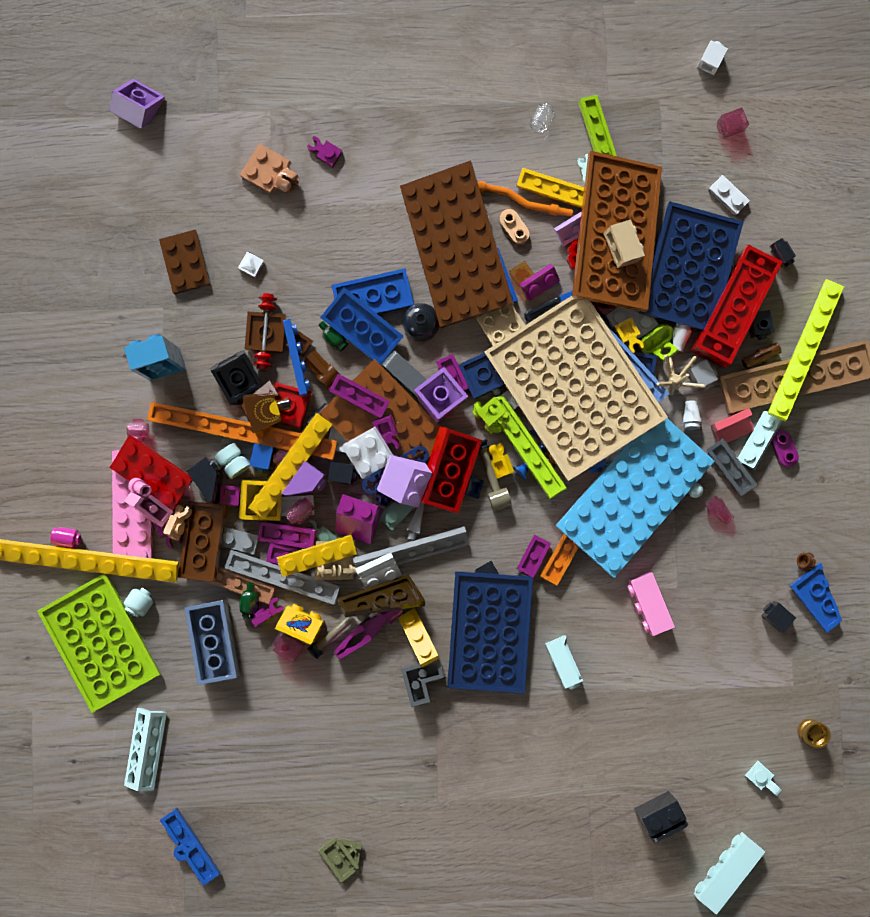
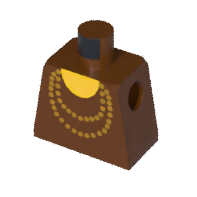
[243,392,291,433]

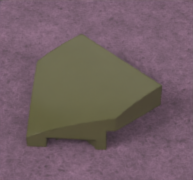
[318,838,362,883]

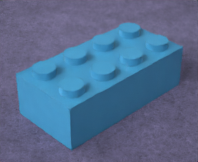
[124,334,186,381]

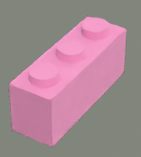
[627,572,675,636]

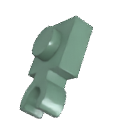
[304,519,338,545]

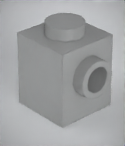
[687,359,718,391]

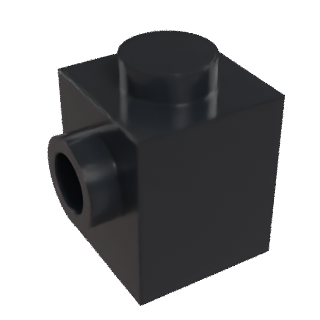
[749,310,774,340]

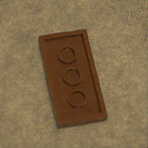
[178,501,227,582]

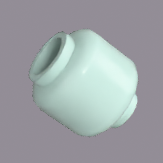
[124,588,153,618]

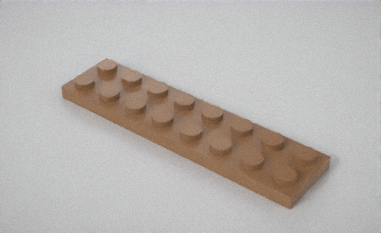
[718,340,870,414]

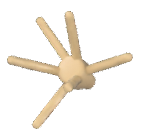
[656,355,706,395]

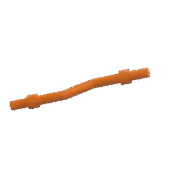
[478,181,573,217]

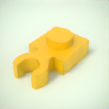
[614,317,644,354]

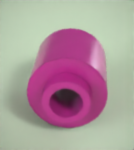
[50,527,81,549]

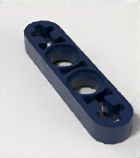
[362,446,429,494]

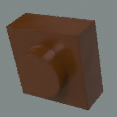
[286,331,313,357]

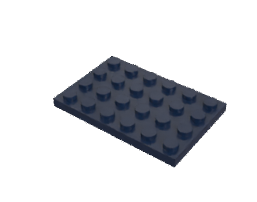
[638,201,744,331]
[447,571,533,693]

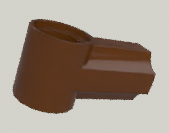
[304,350,340,389]

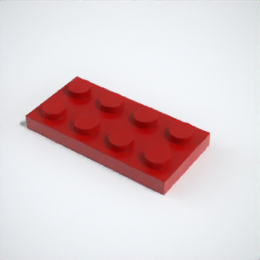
[109,435,193,511]

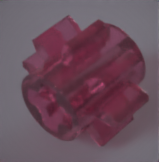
[127,419,149,442]

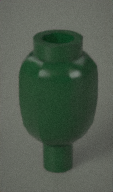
[318,321,348,352]
[239,582,258,618]

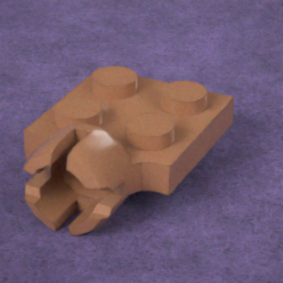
[240,144,300,194]

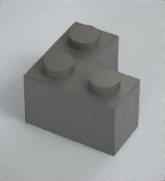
[401,658,444,707]

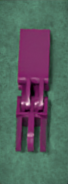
[334,609,403,659]

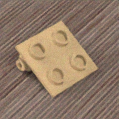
[476,305,525,346]
[315,541,356,580]

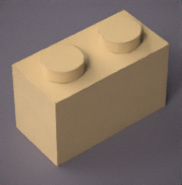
[604,220,645,268]

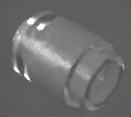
[530,103,556,133]

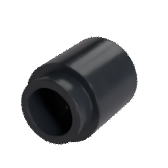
[769,238,796,268]

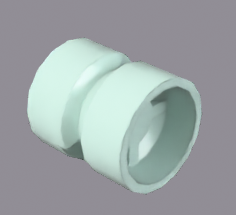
[215,443,250,479]

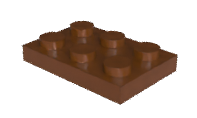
[159,230,211,295]

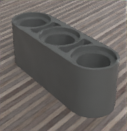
[381,351,427,398]

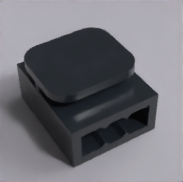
[634,791,688,842]

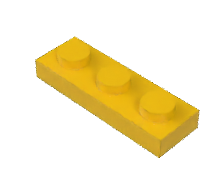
[398,608,440,667]

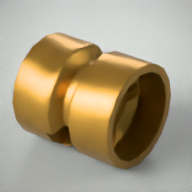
[797,719,831,748]

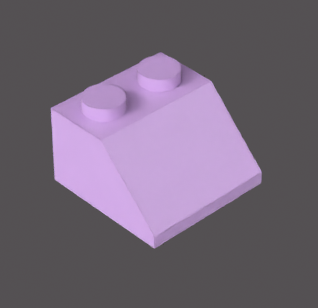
[377,455,432,507]

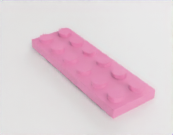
[112,450,153,559]

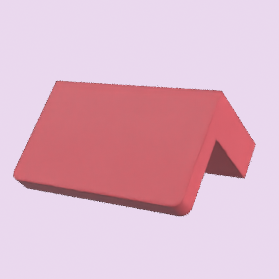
[710,408,754,443]

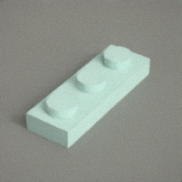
[738,411,782,470]

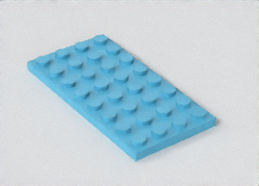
[556,419,714,578]

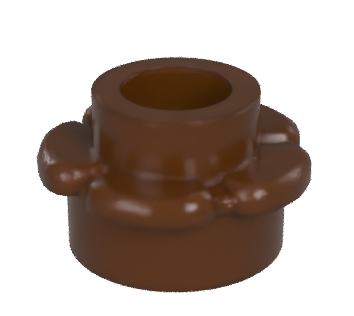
[797,552,816,571]

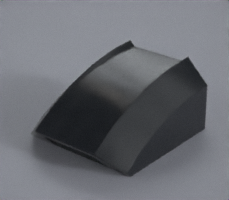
[210,350,263,405]

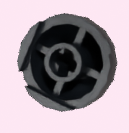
[403,303,440,342]

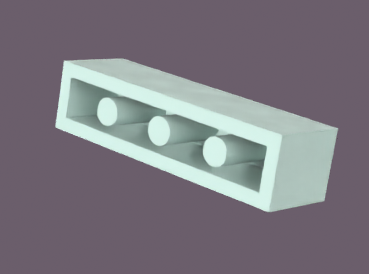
[694,832,765,915]

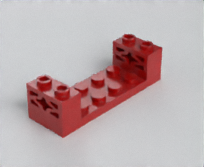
[690,244,783,368]

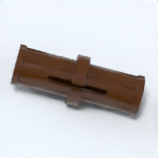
[741,342,782,370]

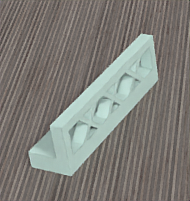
[124,708,167,791]

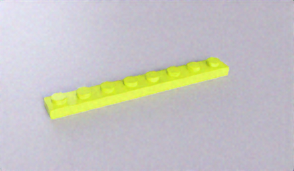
[767,279,844,421]

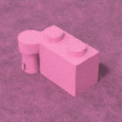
[124,478,173,527]

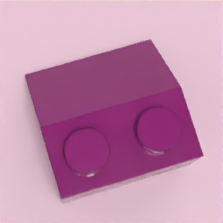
[336,494,384,545]

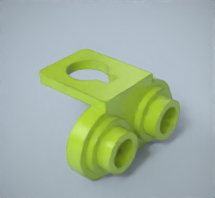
[640,324,679,362]
[473,397,507,434]

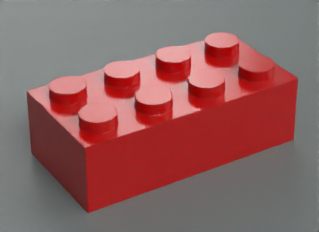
[421,426,482,513]

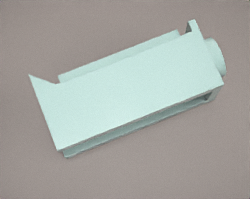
[545,635,583,690]

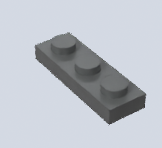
[707,438,758,496]

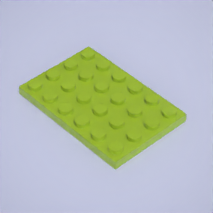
[37,574,161,713]

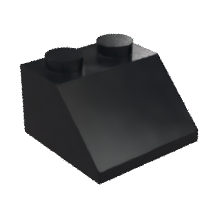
[187,457,224,504]

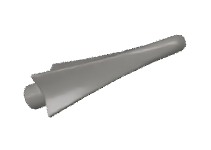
[407,502,425,541]

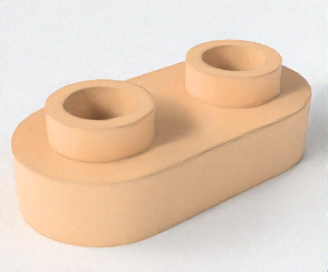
[499,209,529,245]

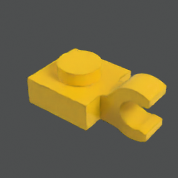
[488,443,514,479]

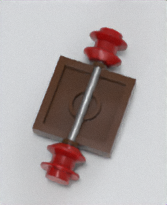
[244,293,286,370]

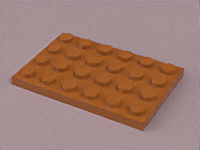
[319,359,440,475]

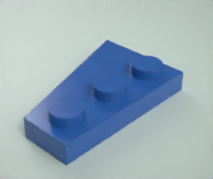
[789,562,842,632]

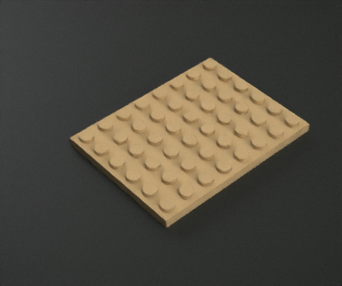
[484,296,668,482]

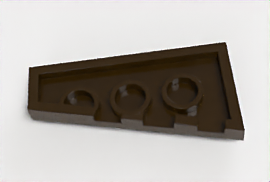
[337,574,425,618]

